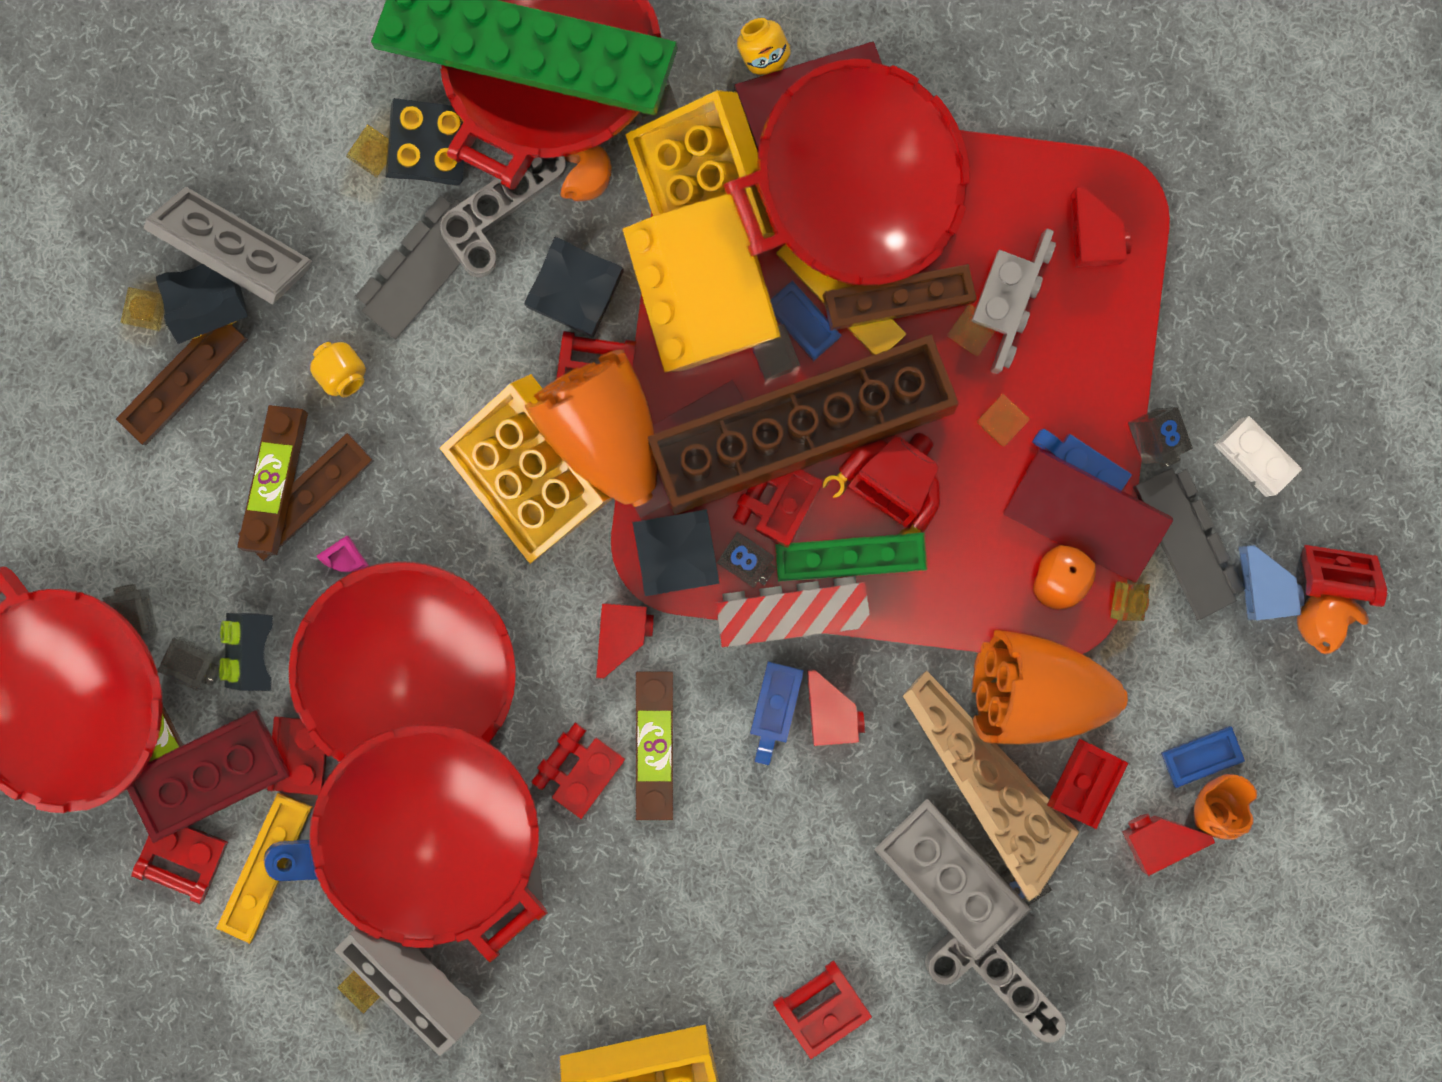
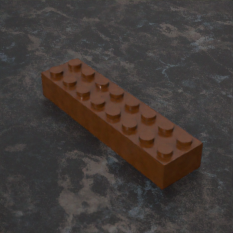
[648,334,959,515]

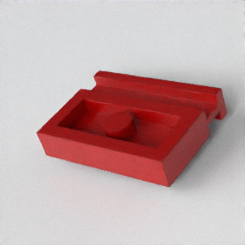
[267,716,326,795]
[1047,739,1129,829]

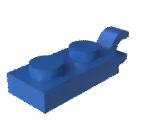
[1032,429,1132,490]
[750,661,804,765]

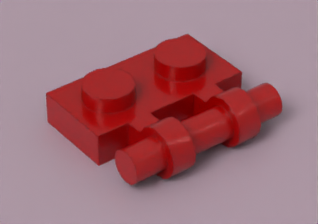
[732,469,824,548]
[531,722,626,819]

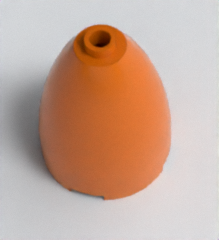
[524,350,657,507]
[971,630,1128,745]

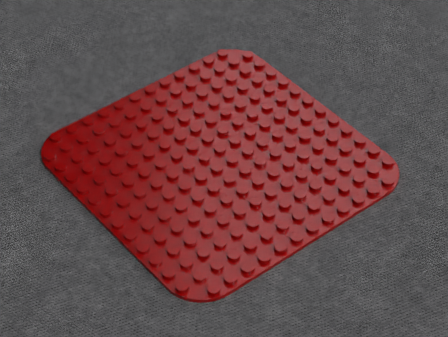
[611,130,1170,654]

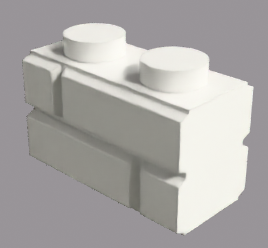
[1214,416,1302,497]

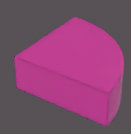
[317,535,369,572]

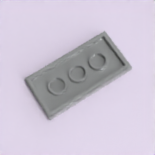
[143,187,312,305]
[874,799,1032,961]

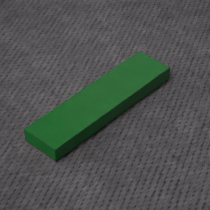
[775,533,928,582]

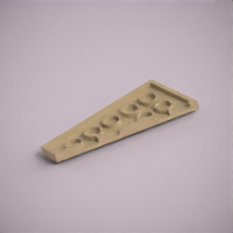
[903,671,1079,901]

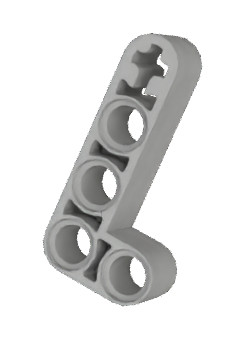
[440,156,565,278]
[925,932,1066,1043]

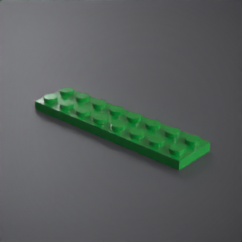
[371,0,678,116]

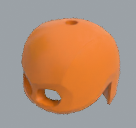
[560,145,612,201]
[1033,545,1096,610]
[1297,594,1369,654]
[1194,774,1257,840]

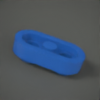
[264,840,318,881]

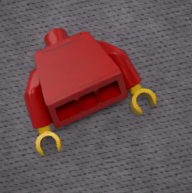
[823,433,940,535]

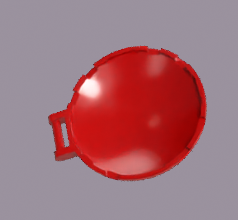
[440,0,661,190]
[723,59,970,285]
[289,561,516,762]
[0,566,162,813]
[310,724,548,962]

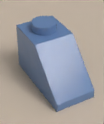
[1239,545,1304,620]

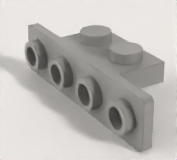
[971,229,1056,374]

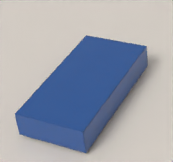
[770,280,842,361]
[1161,726,1245,788]

